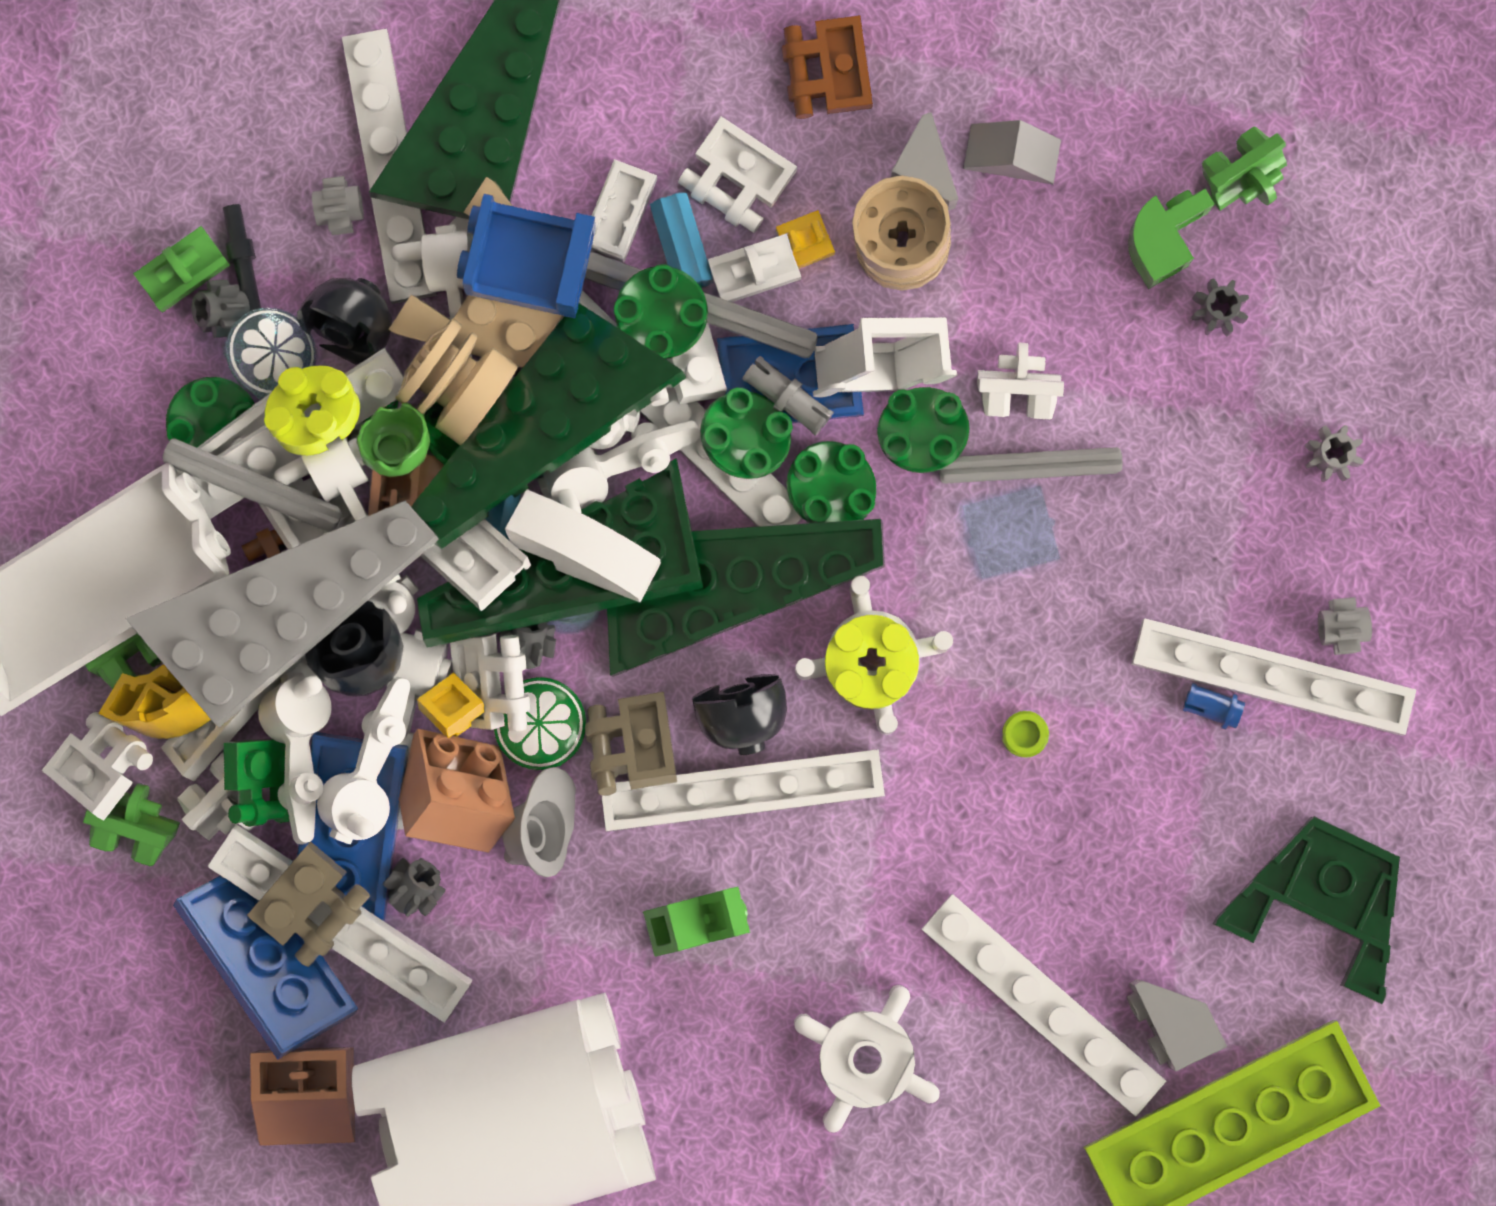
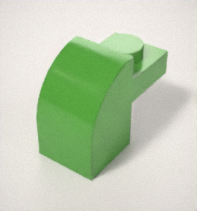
[1128,189,1215,290]
[643,886,750,957]

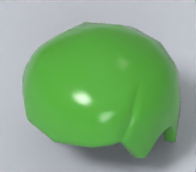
[356,403,430,477]

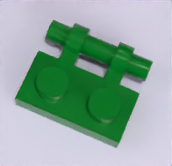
[224,738,290,827]

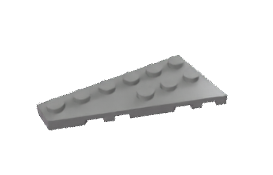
[125,501,439,727]

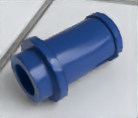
[1182,683,1245,730]

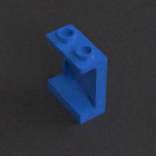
[457,194,596,318]

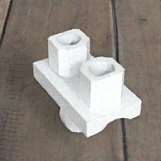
[708,234,801,302]
[977,343,1064,419]
[178,752,254,840]

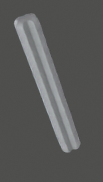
[162,439,342,532]
[939,447,1123,483]

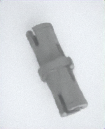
[742,356,834,436]

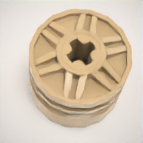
[852,175,951,291]
[395,318,518,445]

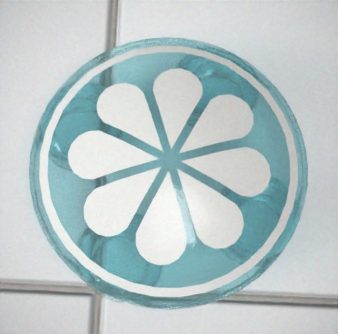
[223,308,317,399]

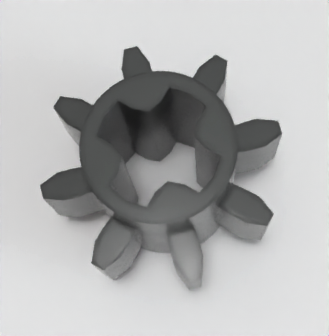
[1191,278,1249,337]
[191,280,250,338]
[499,622,557,669]
[383,858,446,917]

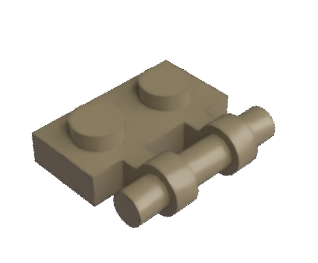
[585,692,677,796]
[247,841,370,967]

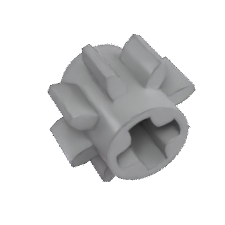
[312,176,364,235]
[1305,425,1364,482]
[1318,597,1372,655]

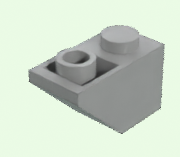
[1127,979,1227,1071]

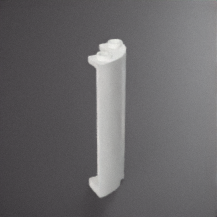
[0,462,231,716]

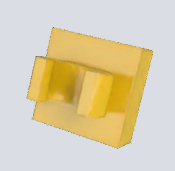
[776,210,835,269]
[417,672,485,738]

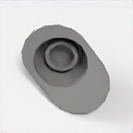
[502,767,576,878]

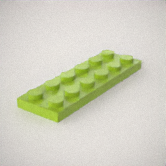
[1083,1020,1381,1206]

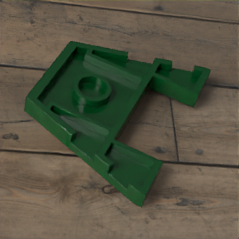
[1213,816,1400,1004]

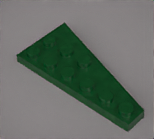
[369,0,560,220]
[411,303,686,549]
[417,458,703,648]
[607,519,885,677]

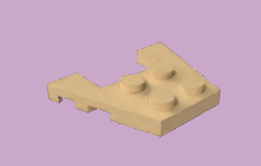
[389,177,564,368]

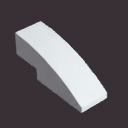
[505,489,661,602]

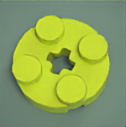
[264,366,360,456]
[825,615,919,710]

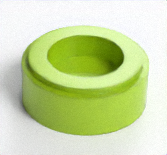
[1002,711,1049,758]

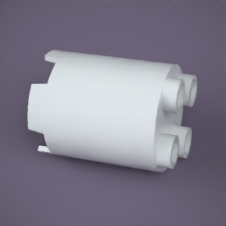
[352,993,656,1206]

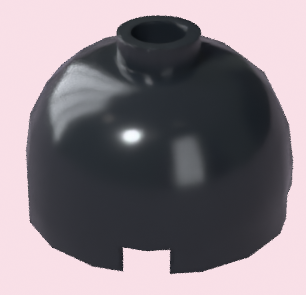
[297,278,392,365]
[305,601,404,697]
[692,674,787,755]

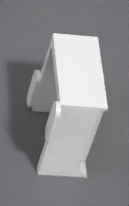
[813,317,957,397]

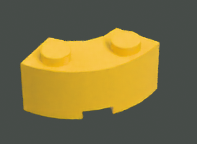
[98,664,211,739]

